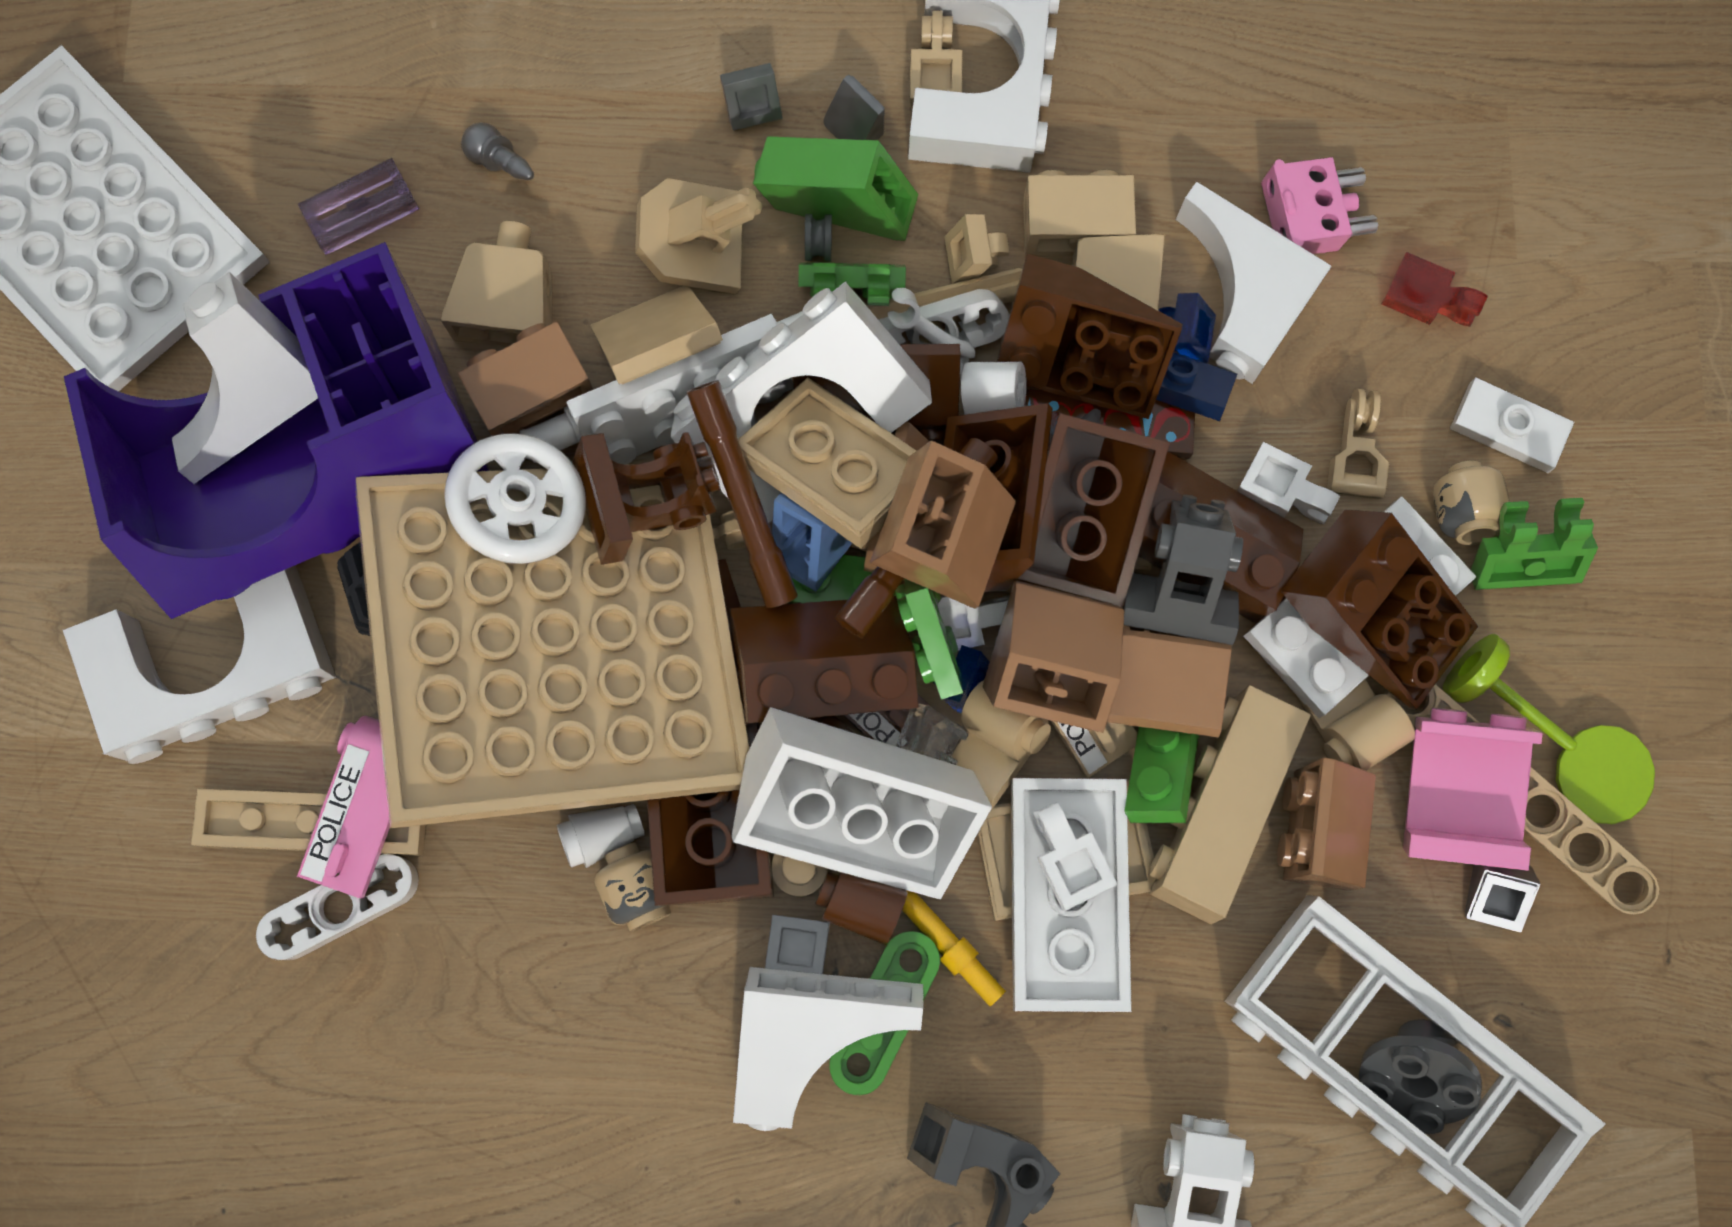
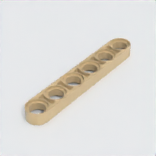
[1385,684,1659,915]

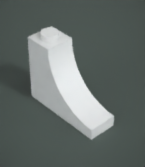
[1176,181,1332,384]
[172,272,318,484]
[733,967,923,1131]

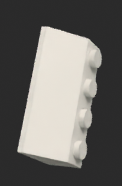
[732,707,992,900]

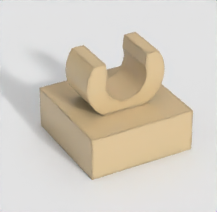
[944,214,1010,284]

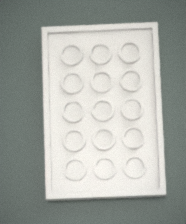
[0,45,269,391]

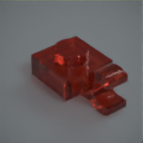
[1381,252,1488,327]

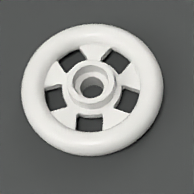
[444,434,586,564]

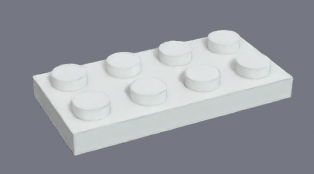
[1244,497,1476,718]
[1011,778,1131,1012]

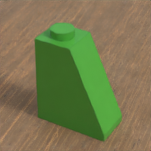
[753,136,918,241]

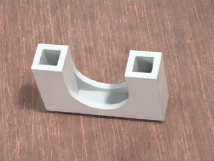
[908,0,1060,173]
[670,281,932,523]
[63,565,336,764]

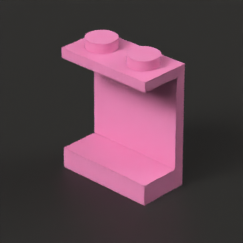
[1403,708,1543,871]

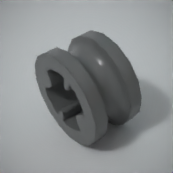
[805,214,832,262]

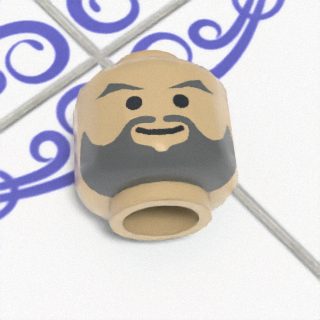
[1433,461,1510,545]
[594,842,672,932]

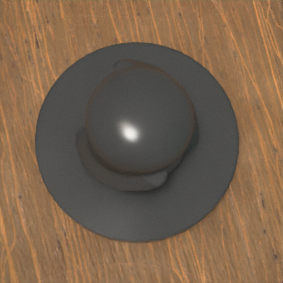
[1359,1019,1482,1134]

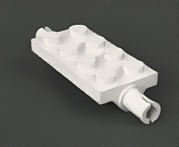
[520,311,804,465]

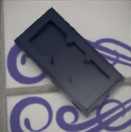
[1156,352,1238,421]

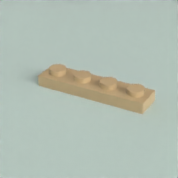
[191,789,426,856]

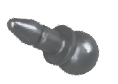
[461,123,534,180]

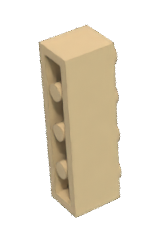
[1149,685,1311,924]

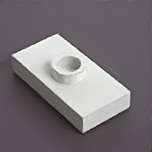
[1450,377,1574,473]

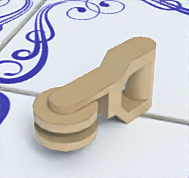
[1327,389,1389,498]

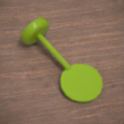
[1443,634,1655,824]

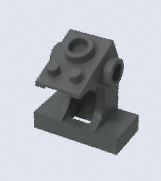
[1122,494,1243,645]
[907,1102,1060,1227]

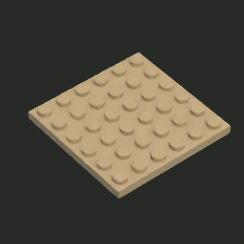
[356,464,749,829]

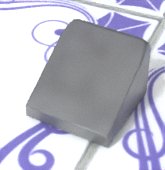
[824,74,885,140]
[1465,865,1541,932]

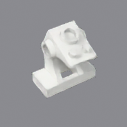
[1131,1114,1254,1227]

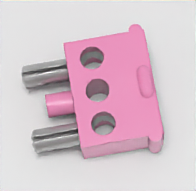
[1261,157,1378,254]

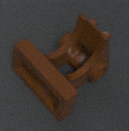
[573,432,721,565]

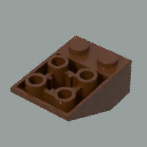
[996,253,1182,419]
[1281,509,1478,710]

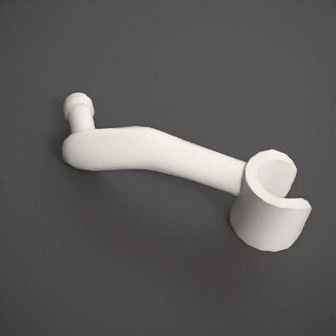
[888,288,975,380]

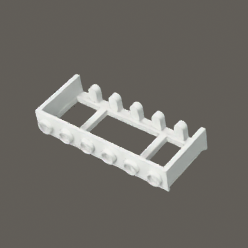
[1225,895,1605,1227]

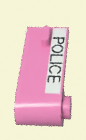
[297,715,390,899]

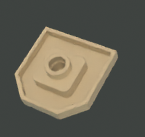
[635,178,762,294]

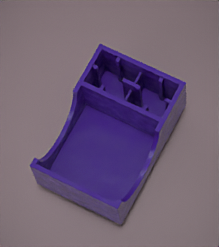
[63,242,490,619]

